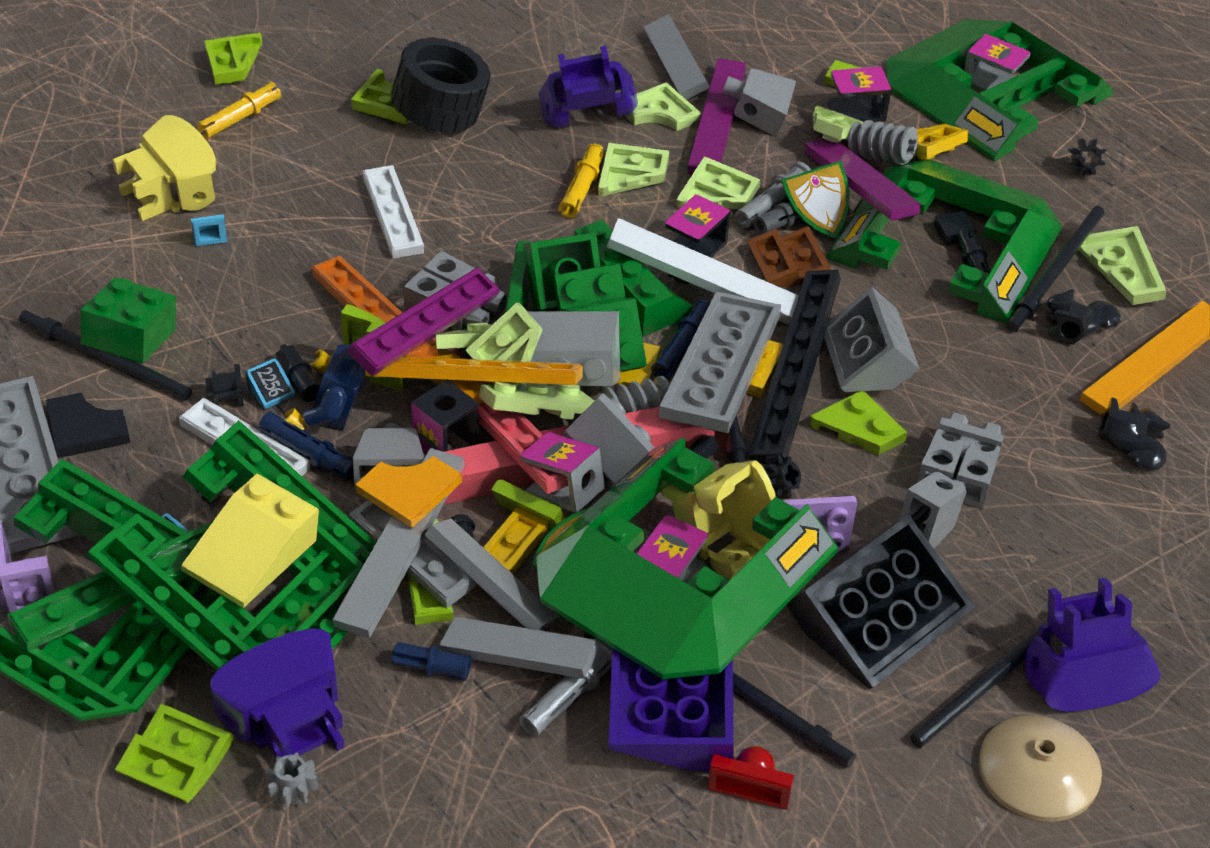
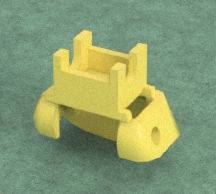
[112,115,216,221]
[661,460,776,579]

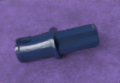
[392,642,472,681]

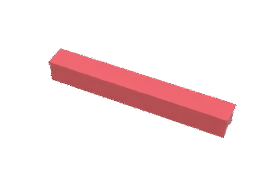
[444,406,715,504]

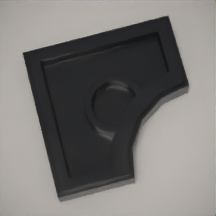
[46,392,130,458]

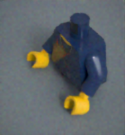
[284,344,367,431]

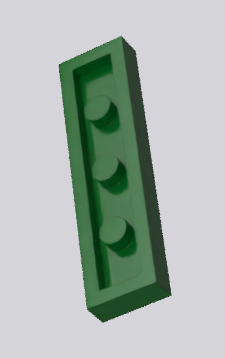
[979,57,1068,111]

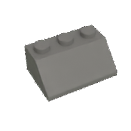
[824,287,920,392]
[522,311,620,386]

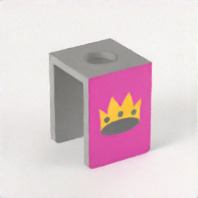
[964,34,1030,92]
[520,432,605,513]
[637,515,708,583]

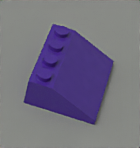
[609,648,734,771]

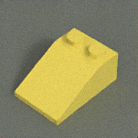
[181,474,319,608]

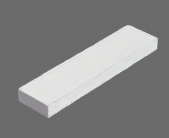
[363,165,424,259]
[179,397,310,476]

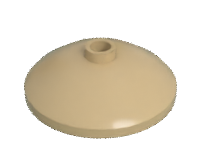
[978,715,1102,822]

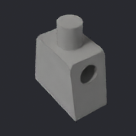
[722,69,796,136]
[353,423,424,490]
[898,472,967,548]

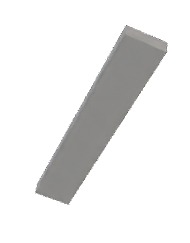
[333,448,465,638]

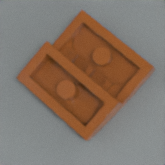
[747,226,831,287]

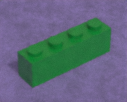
[574,220,694,337]

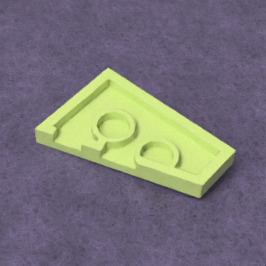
[1078,226,1166,305]
[479,382,594,420]

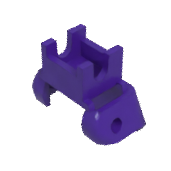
[538,46,638,129]
[1025,578,1161,711]
[211,629,345,759]

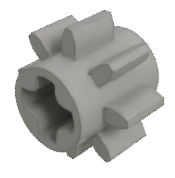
[265,752,318,807]

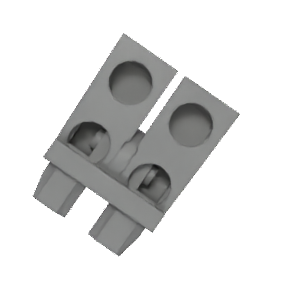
[404,251,507,331]
[917,412,1004,509]

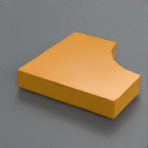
[355,456,462,529]

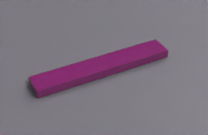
[687,58,746,175]
[805,139,920,221]
[347,268,501,376]

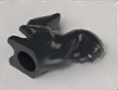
[1046,289,1121,345]
[1098,397,1170,471]

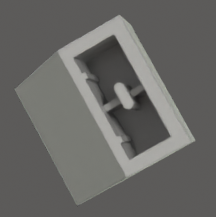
[562,393,654,491]

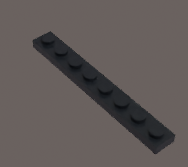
[748,269,841,465]

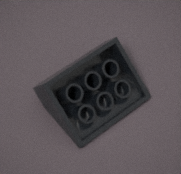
[786,514,976,689]

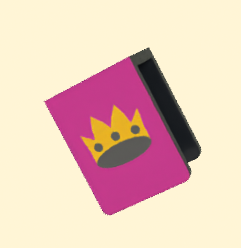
[827,67,892,123]
[665,194,731,258]
[411,380,479,455]

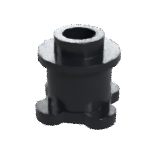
[205,364,244,406]

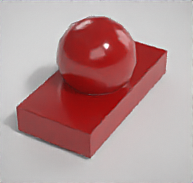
[707,746,794,810]

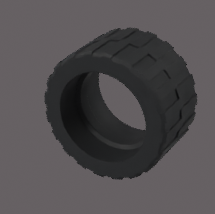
[391,37,491,133]

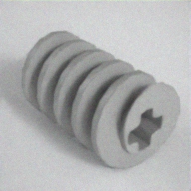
[848,120,918,165]
[600,376,670,413]

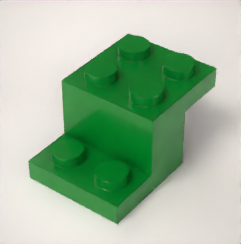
[552,263,647,371]

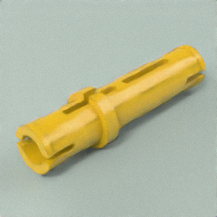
[196,82,281,140]
[558,143,606,218]

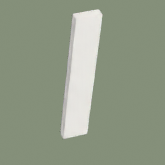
[607,218,799,325]

